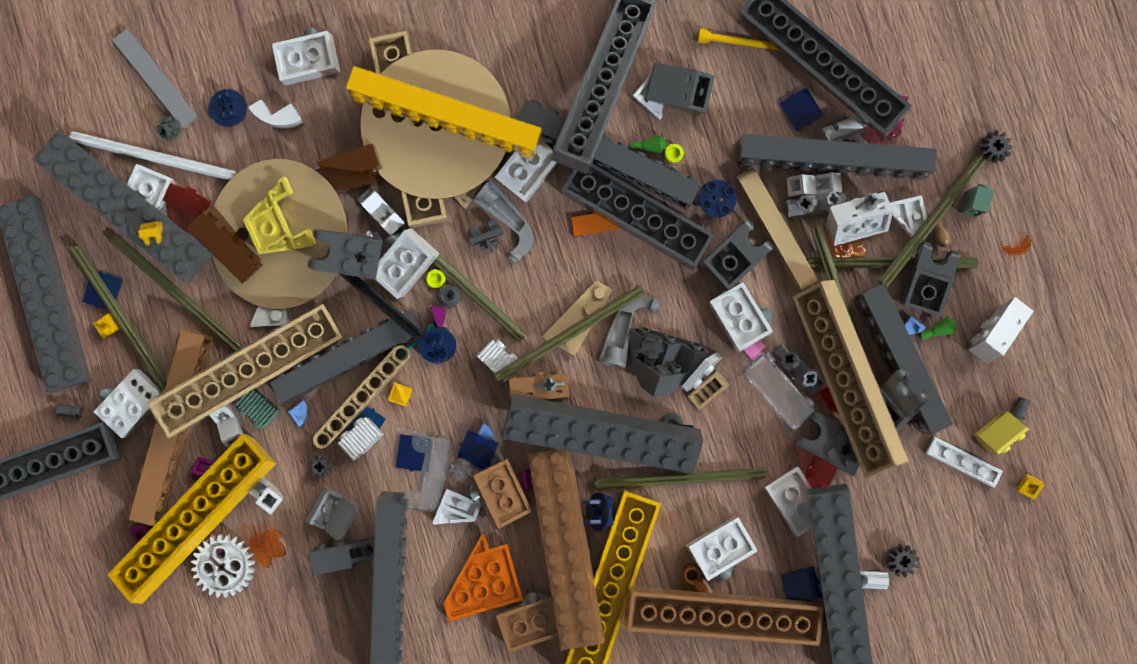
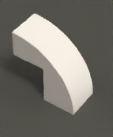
[248,99,304,129]
[787,173,842,197]
[357,186,404,236]
[209,403,244,448]
[249,477,283,514]

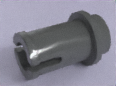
[1011,397,1031,423]
[56,404,83,419]

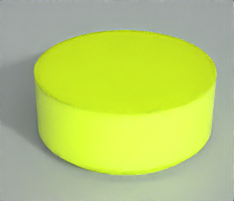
[664,144,684,164]
[426,269,446,289]

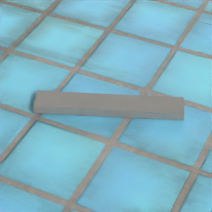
[112,29,199,129]

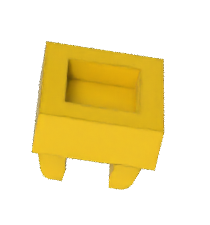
[138,221,163,245]
[93,313,121,340]

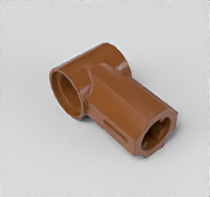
[682,564,713,593]

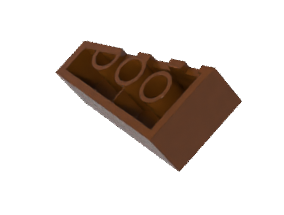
[315,167,380,195]
[187,207,263,284]

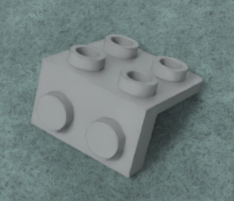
[306,487,359,541]

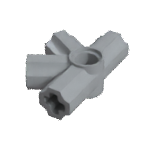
[785,191,846,217]

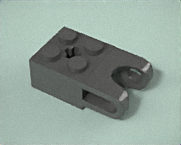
[699,219,773,292]
[308,229,382,279]
[899,241,960,317]
[879,367,931,433]
[794,411,860,476]
[309,537,375,576]

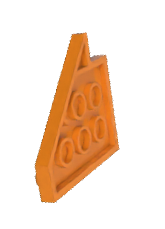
[444,533,523,622]

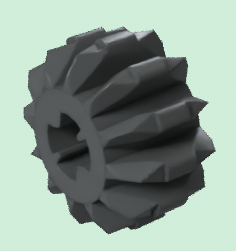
[978,130,1013,163]
[886,544,920,577]

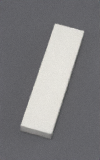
[924,436,1003,488]

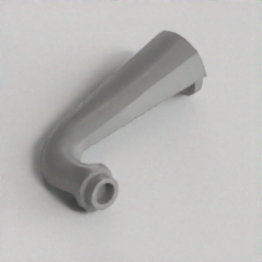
[473,179,533,263]
[598,295,661,368]

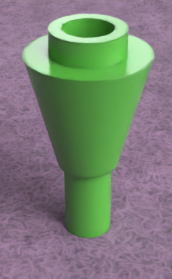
[631,134,666,153]
[920,316,957,340]

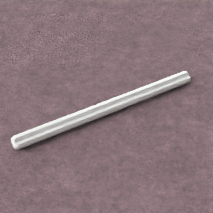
[69,131,237,181]

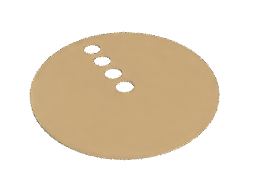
[361,50,511,199]
[211,159,348,309]

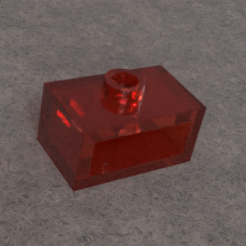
[163,183,211,216]
[805,457,838,488]

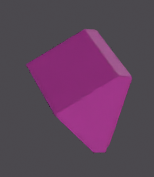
[519,469,533,491]
[129,523,153,541]

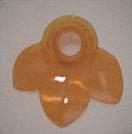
[834,238,867,259]
[249,529,286,568]

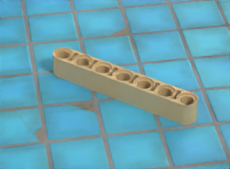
[735,168,818,291]
[313,345,411,449]

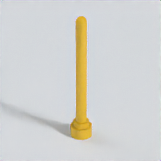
[697,28,778,50]

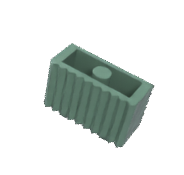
[960,184,995,217]
[235,388,282,429]

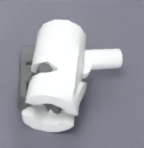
[820,115,867,143]

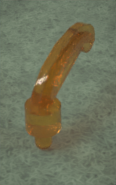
[1004,234,1032,255]

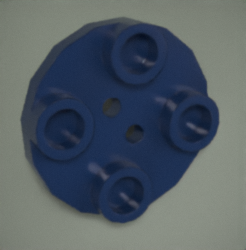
[209,89,247,127]
[698,180,737,218]
[418,327,457,364]
[584,492,613,532]

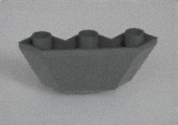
[629,326,708,397]

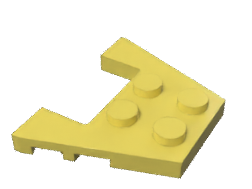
[243,177,317,254]

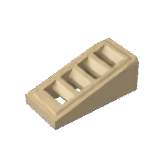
[687,370,730,411]

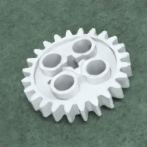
[191,534,255,598]

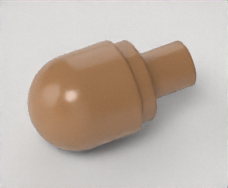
[934,220,951,247]

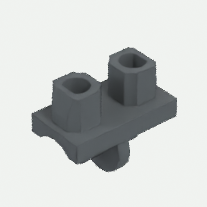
[468,219,504,253]

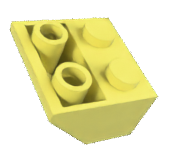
[973,411,1029,455]

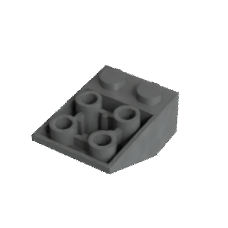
[646,62,715,115]

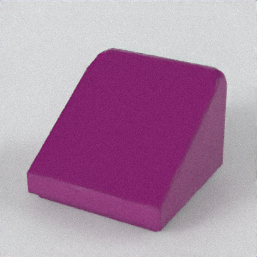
[431,306,447,328]
[191,457,215,481]

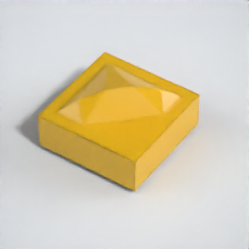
[388,382,413,407]
[1016,474,1045,500]

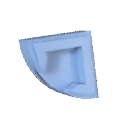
[903,316,926,335]
[288,400,308,427]
[475,423,494,448]

